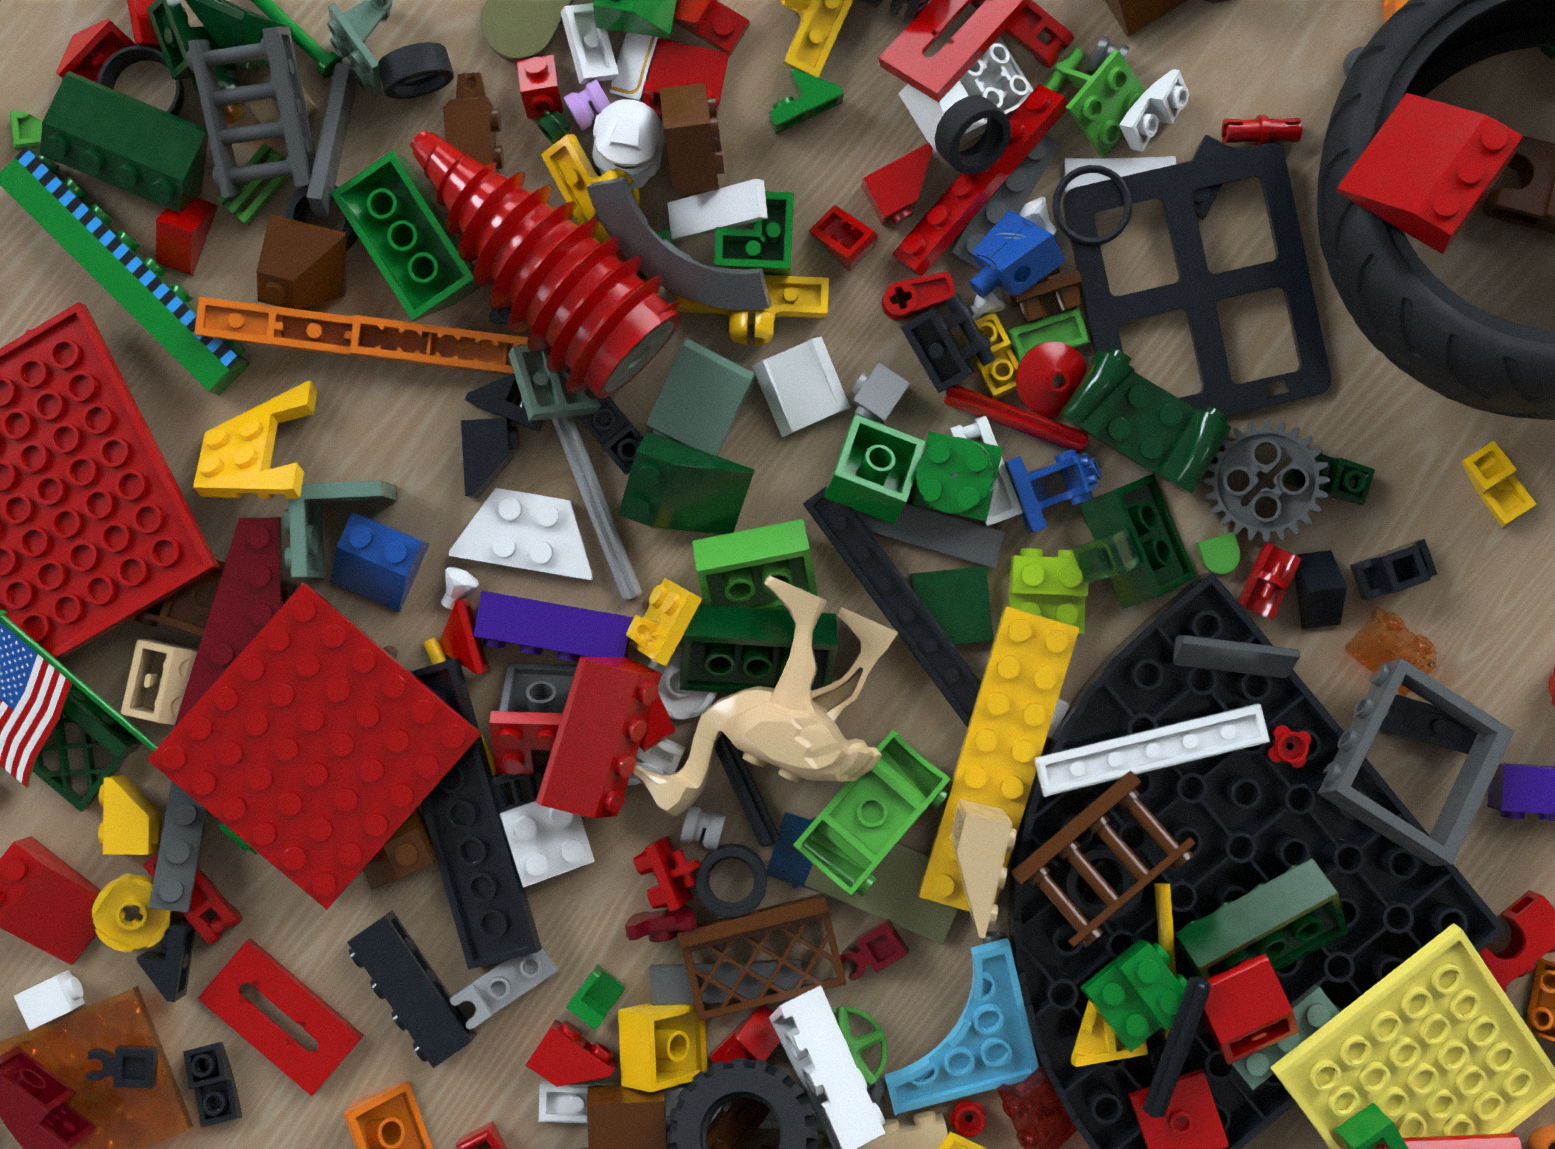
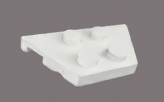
[449,488,593,580]

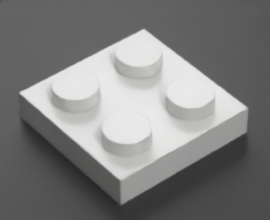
[499,801,595,887]

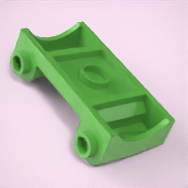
[793,729,951,898]

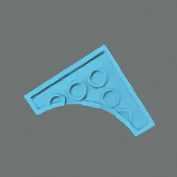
[884,938,1041,1115]

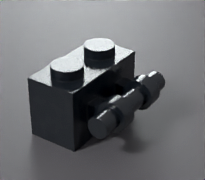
[900,293,996,393]

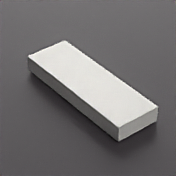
[667,179,768,241]

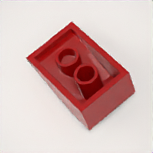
[0,836,101,966]

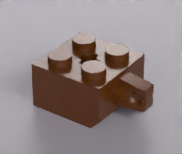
[660,83,725,197]

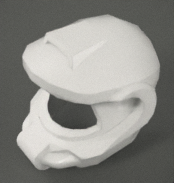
[592,99,665,191]

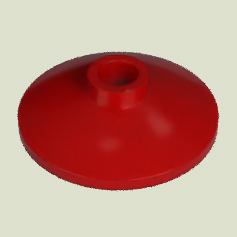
[1016,341,1087,417]

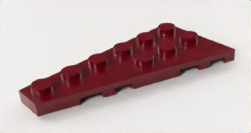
[174,517,283,728]

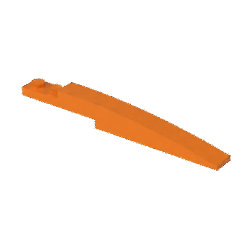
[195,296,528,375]

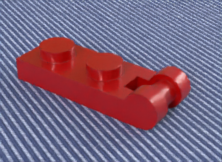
[970,0,1074,69]
[142,852,243,945]

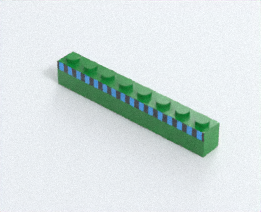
[0,147,250,395]

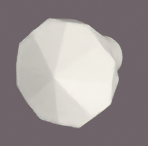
[1019,197,1057,235]
[971,287,1008,321]
[441,567,479,609]

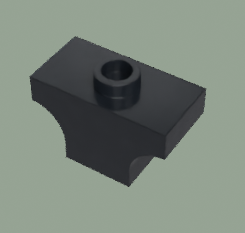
[1350,539,1438,600]

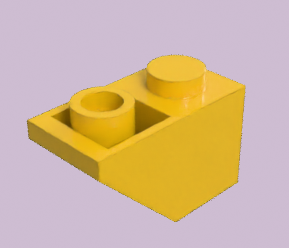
[98,775,161,855]

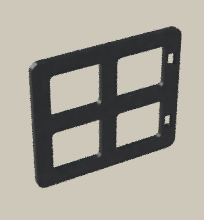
[1063,143,1331,416]

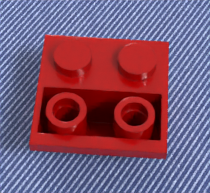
[1202,954,1299,1065]

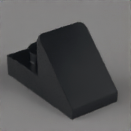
[465,373,544,432]
[136,918,196,1002]

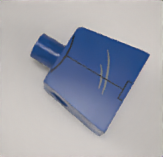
[969,210,1066,299]

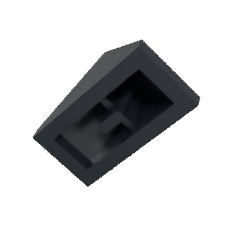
[1295,550,1347,629]

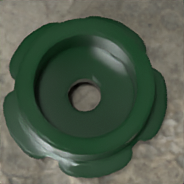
[537,110,571,144]

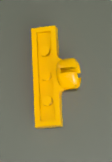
[780,0,853,78]
[541,134,640,271]
[677,275,829,346]

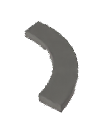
[586,177,771,310]

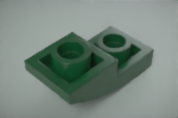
[1284,449,1375,505]

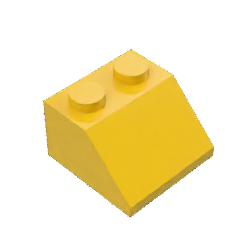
[618,1003,708,1093]

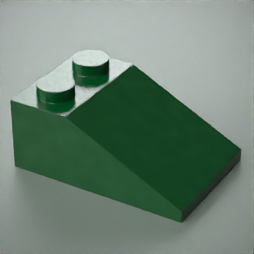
[618,431,755,534]

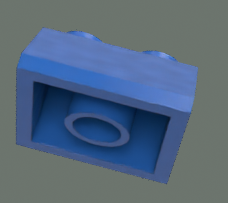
[330,512,430,612]

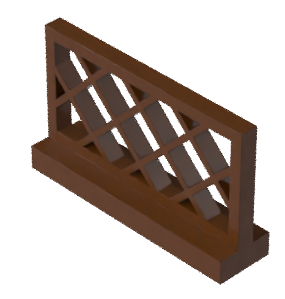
[677,893,847,1021]

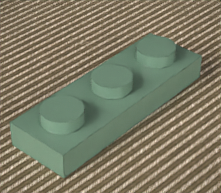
[1231,984,1340,1090]

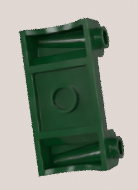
[1058,348,1232,493]

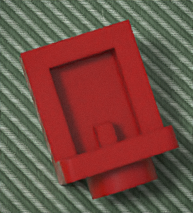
[517,54,564,119]

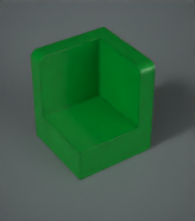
[566,964,625,1031]
[1335,1103,1408,1149]

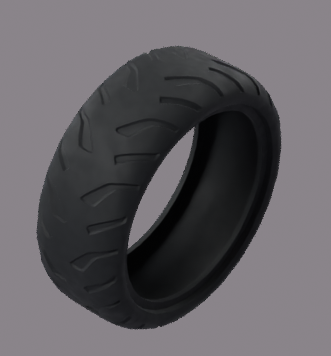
[1317,0,1555,420]

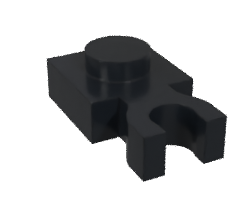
[87,1045,159,1089]

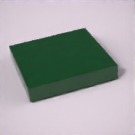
[910,566,994,645]

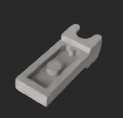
[449,942,558,1030]

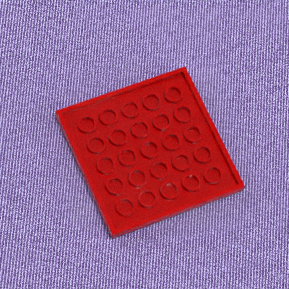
[147,582,482,910]

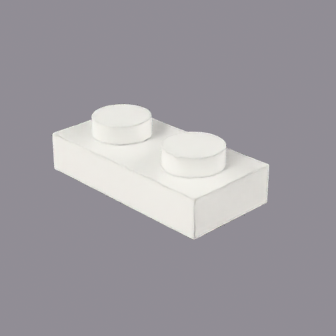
[560,3,619,84]

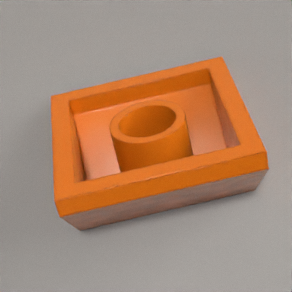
[343,1081,433,1149]

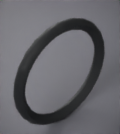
[1052,165,1132,246]

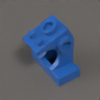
[1004,449,1102,534]

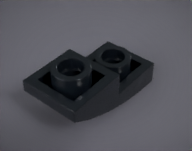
[577,396,643,475]
[183,1042,242,1127]

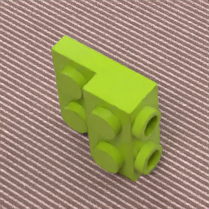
[1008,548,1090,634]

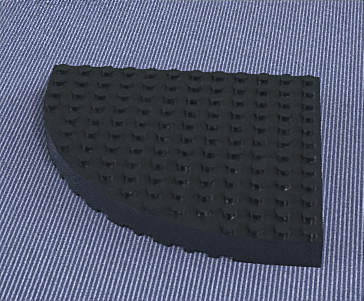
[1008,572,1507,1149]

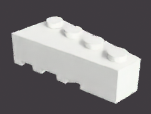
[769,985,885,1149]

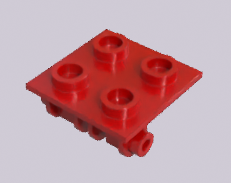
[643,39,730,116]

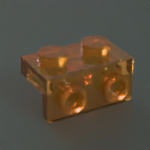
[1345,606,1436,696]

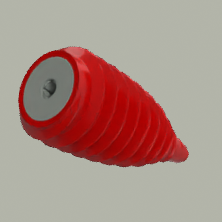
[410,130,681,399]

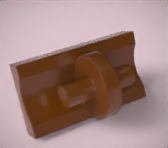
[1009,267,1082,324]

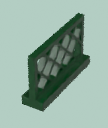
[32,684,142,812]

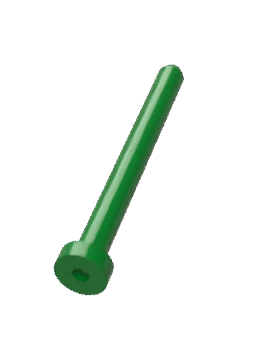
[250,0,342,78]

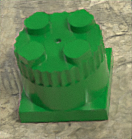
[913,431,1004,521]

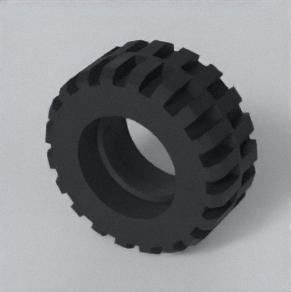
[667,1058,818,1149]

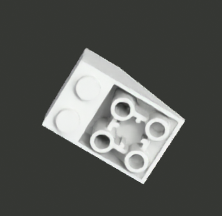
[899,36,1033,157]

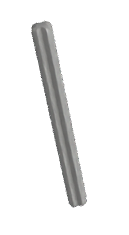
[552,416,642,601]

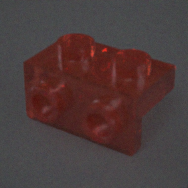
[997,1065,1077,1149]

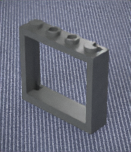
[1317,658,1515,866]

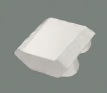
[752,337,851,438]

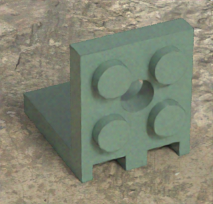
[284,480,397,579]

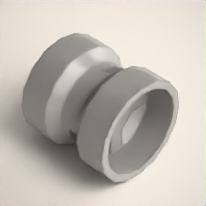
[680,805,726,851]

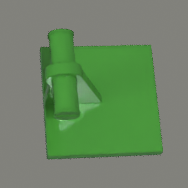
[1043,47,1145,158]

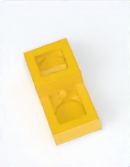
[1461,440,1537,528]

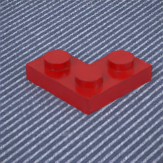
[489,711,563,775]

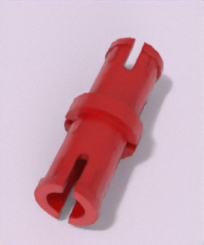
[1221,115,1302,146]

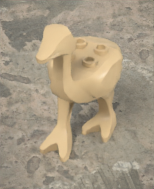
[632,575,899,816]

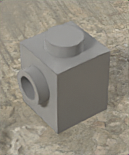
[851,362,910,424]

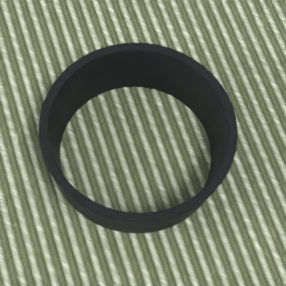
[97,45,184,116]

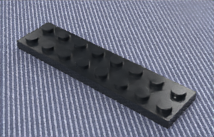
[410,658,542,970]

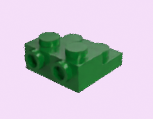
[1080,939,1188,1052]

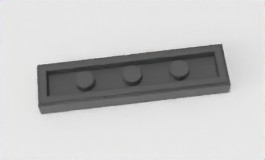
[306,63,357,217]
[855,503,1006,569]
[650,959,802,1005]

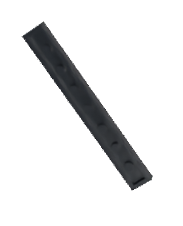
[803,486,981,728]

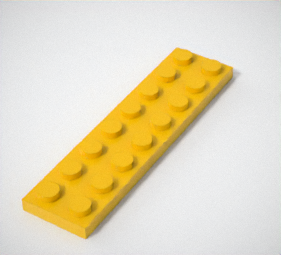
[918,606,1080,912]

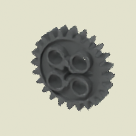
[1203,419,1330,542]

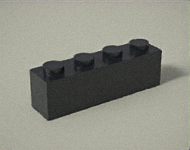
[347,910,477,1068]

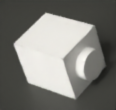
[14,969,85,1030]

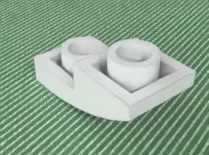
[1119,69,1189,151]

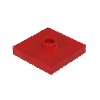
[1128,1069,1229,1149]

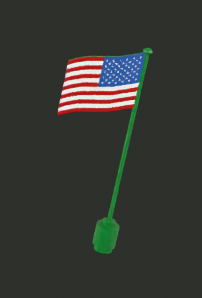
[0,610,258,855]

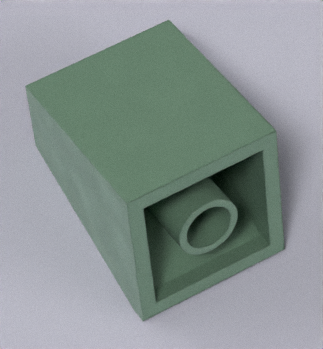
[646,338,756,456]

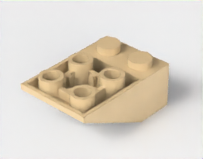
[120,639,198,725]
[950,799,1016,939]

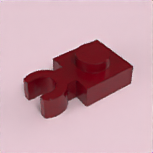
[840,918,909,980]

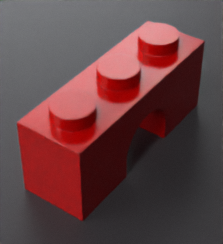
[1478,890,1555,992]

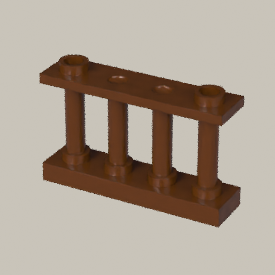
[1011,770,1195,948]

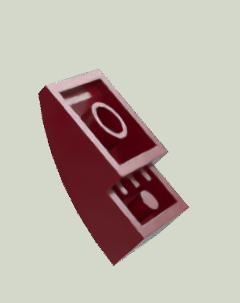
[0,1046,98,1149]

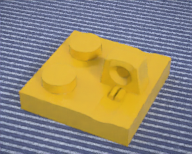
[626,577,702,667]

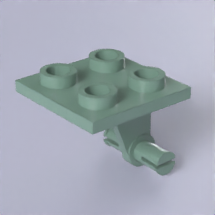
[327,0,393,97]

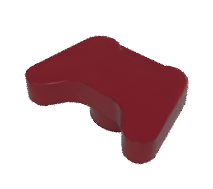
[625,906,697,942]

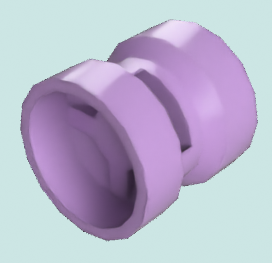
[563,79,610,131]

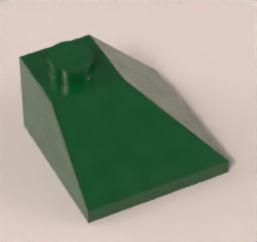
[185,0,287,71]

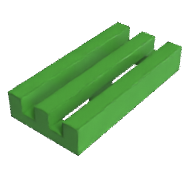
[216,142,289,226]

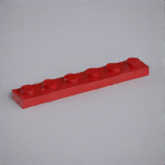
[892,83,1069,277]

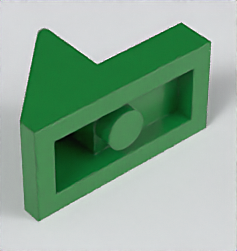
[769,69,844,134]

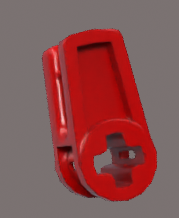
[881,272,955,321]

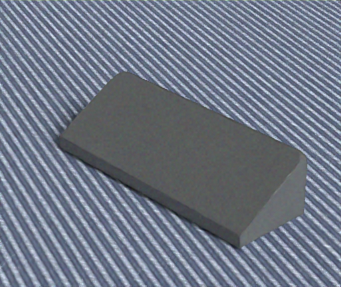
[1173,635,1301,678]

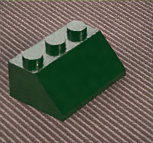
[1079,473,1197,609]

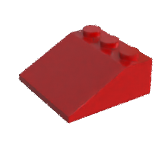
[1336,93,1523,254]

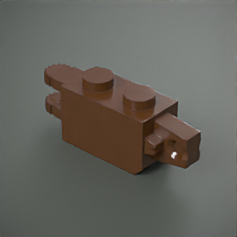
[443,72,504,173]

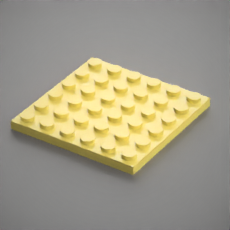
[1270,923,1555,1149]

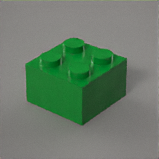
[824,414,926,524]

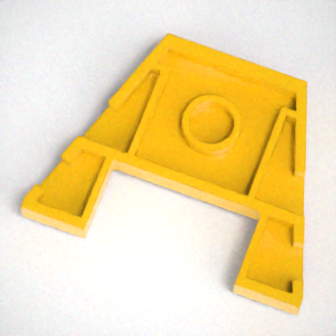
[193,380,318,499]

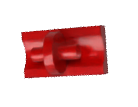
[1237,542,1302,620]
[633,836,700,912]

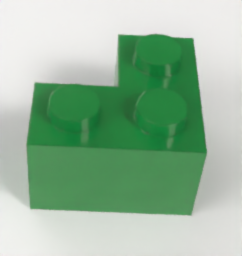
[714,191,794,276]

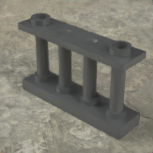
[187,27,316,198]

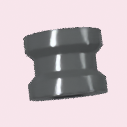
[1086,35,1129,73]

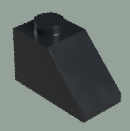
[461,418,519,498]

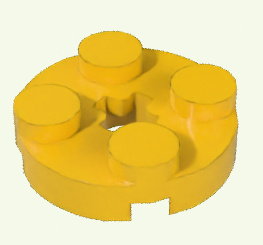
[92,873,172,952]

